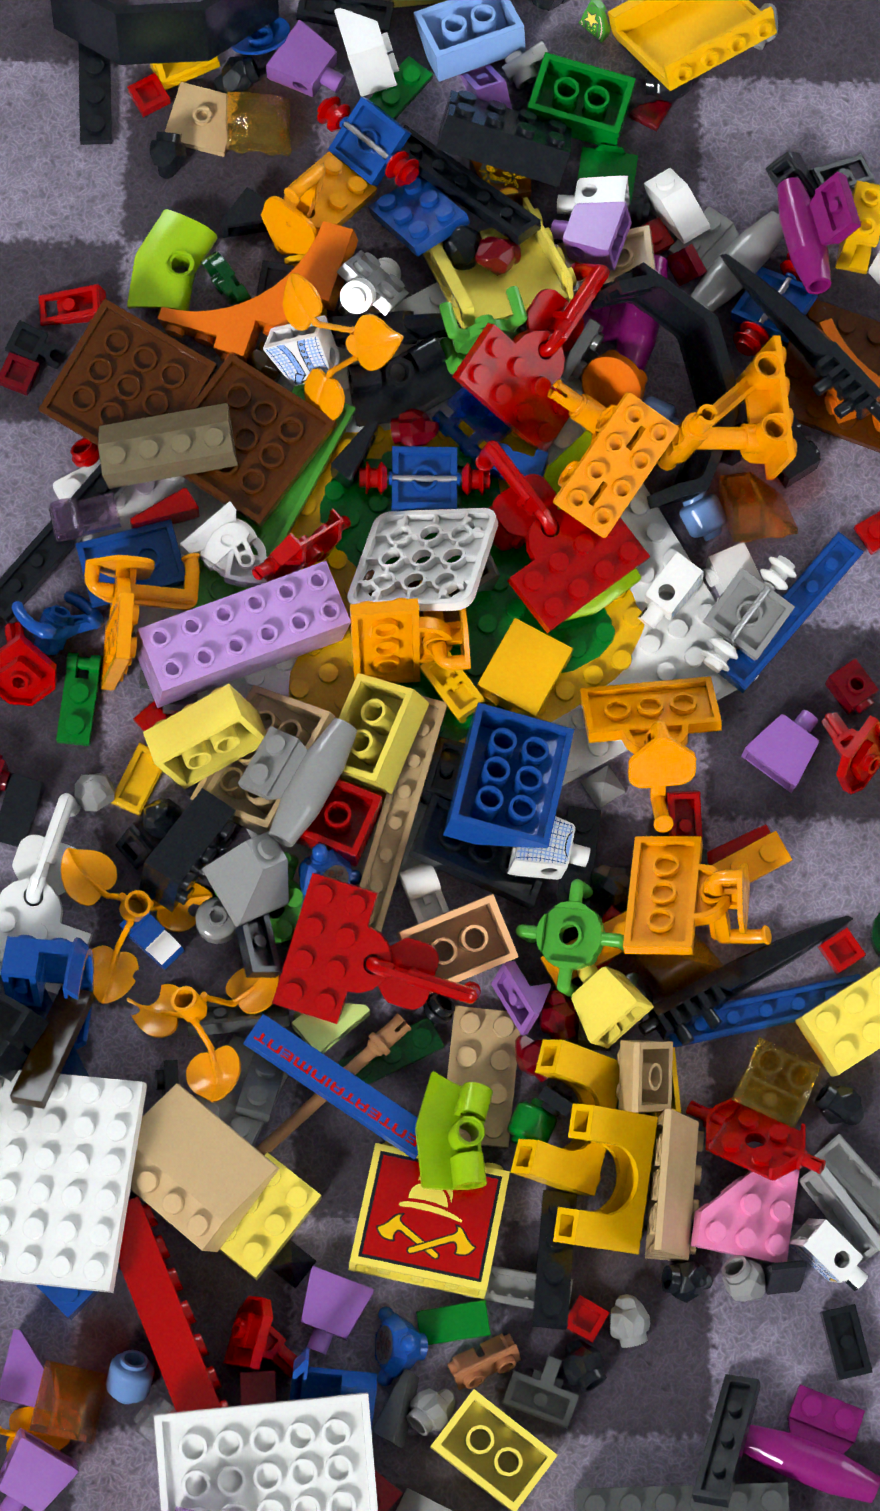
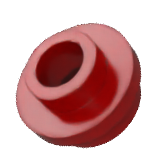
[70,438,100,467]

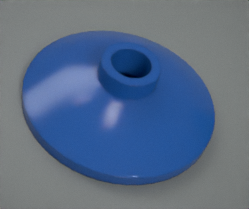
[231,17,291,55]

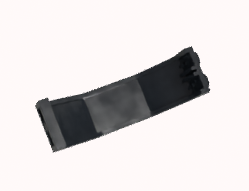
[50,0,279,65]
[592,262,742,509]

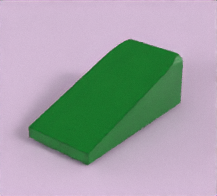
[416,1300,491,1345]

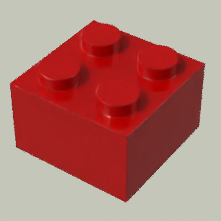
[296,779,383,867]

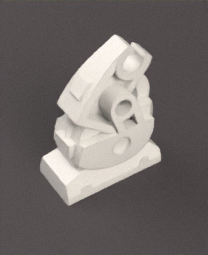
[180,501,268,588]

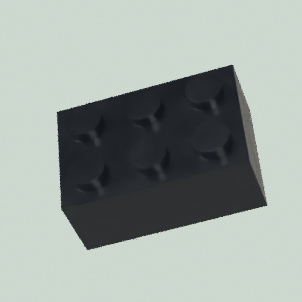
[139,788,236,912]

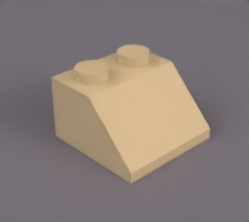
[616,1040,673,1113]

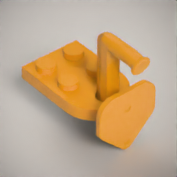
[261,152,378,255]

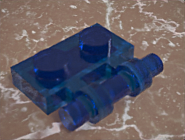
[432,387,513,461]

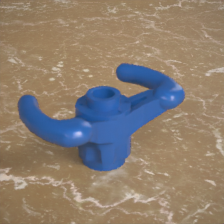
[12,591,105,655]

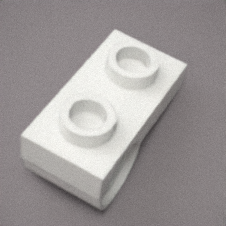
[398,862,449,924]

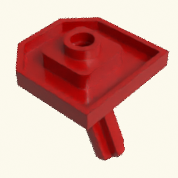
[0,622,57,706]
[822,712,880,794]
[223,1296,297,1378]

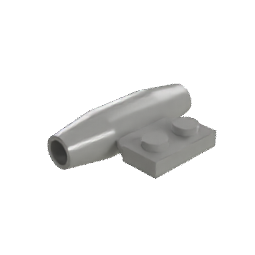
[668,206,784,312]
[238,718,357,847]

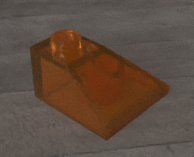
[633,933,724,998]
[29,1360,108,1445]

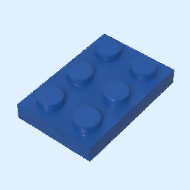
[368,175,470,257]
[75,519,185,608]

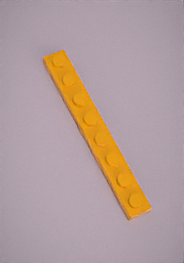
[540,831,792,988]

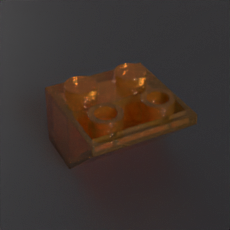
[719,472,798,543]

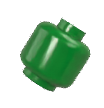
[507,1098,557,1145]

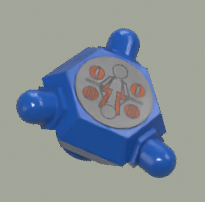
[298,843,362,910]
[375,1306,428,1386]

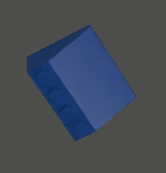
[443,702,575,848]

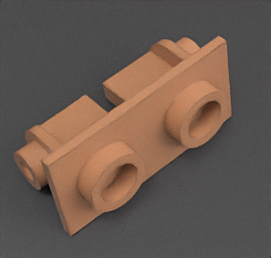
[447,1333,521,1390]

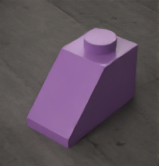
[460,64,512,109]
[0,1329,53,1409]

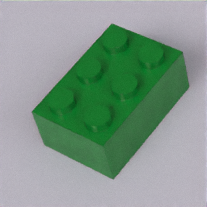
[527,52,636,146]

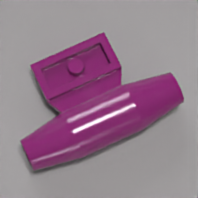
[777,171,861,294]
[582,254,668,371]
[743,1384,880,1503]

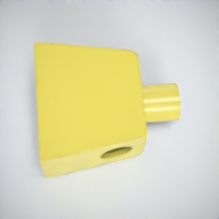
[571,964,654,1048]

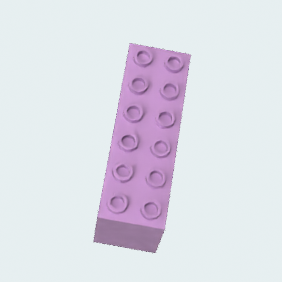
[136,561,351,708]

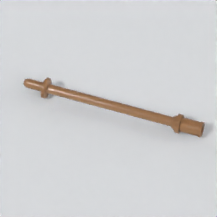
[256,1013,412,1156]

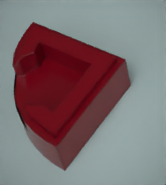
[629,100,672,132]

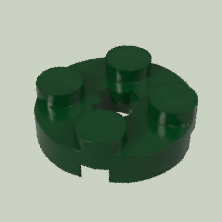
[200,251,252,306]

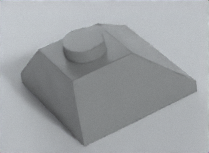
[202,831,289,927]

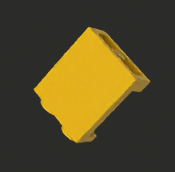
[835,180,880,274]
[477,618,573,719]

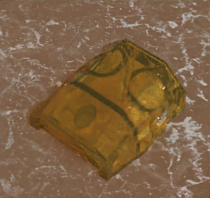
[226,92,292,156]
[732,1036,821,1128]

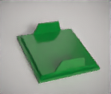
[578,144,638,204]

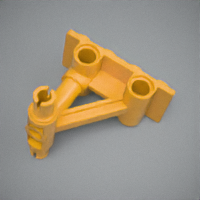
[657,335,797,480]
[547,379,679,538]

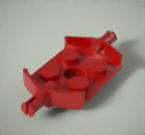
[252,509,351,582]
[686,1094,826,1181]

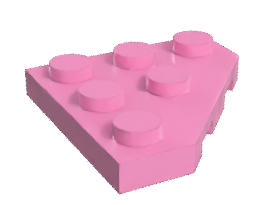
[690,1169,800,1264]

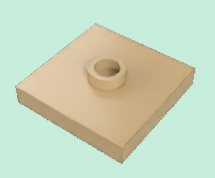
[165,82,241,157]

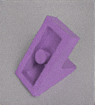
[491,961,551,1036]

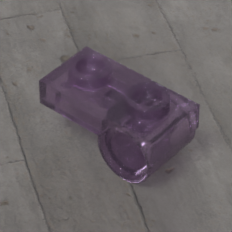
[49,492,122,543]

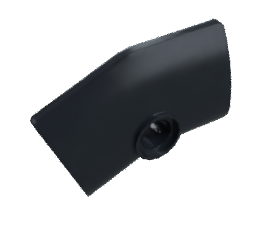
[347,335,462,427]

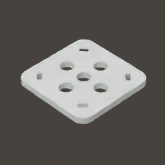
[347,508,498,611]

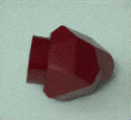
[475,236,521,276]
[391,408,439,447]
[539,990,579,1040]
[515,1035,549,1082]

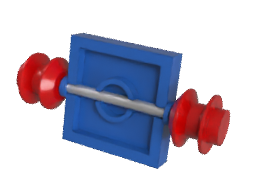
[317,96,419,187]
[731,252,818,356]
[359,446,490,511]

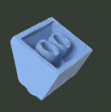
[413,0,526,82]

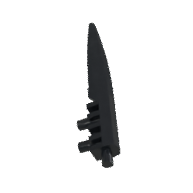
[720,254,880,422]
[328,311,526,349]
[638,916,853,1046]

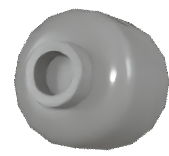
[195,897,237,944]

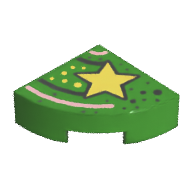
[579,0,610,43]

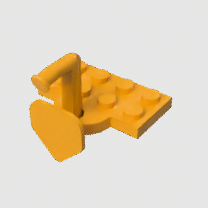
[84,553,200,690]
[350,580,471,684]
[580,676,722,833]
[623,836,772,955]

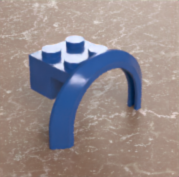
[1,935,94,1050]
[289,1347,377,1433]

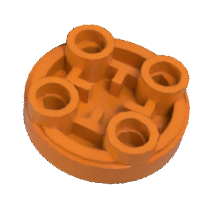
[582,350,647,408]

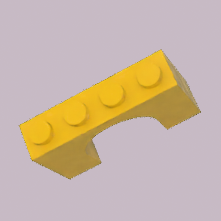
[510,1039,620,1196]
[553,1103,658,1255]

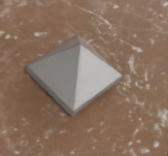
[580,765,626,809]

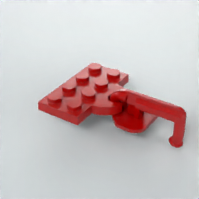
[452,262,610,452]
[475,440,650,633]
[272,872,481,1024]

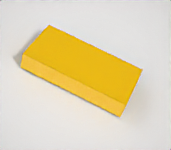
[111,743,163,817]

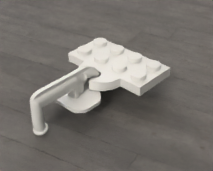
[0,793,93,994]

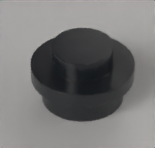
[629,194,651,226]
[423,993,455,1024]

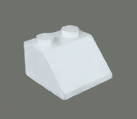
[334,8,399,97]

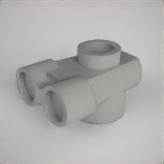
[502,41,549,89]

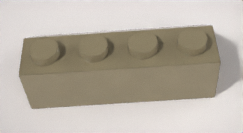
[98,403,238,489]

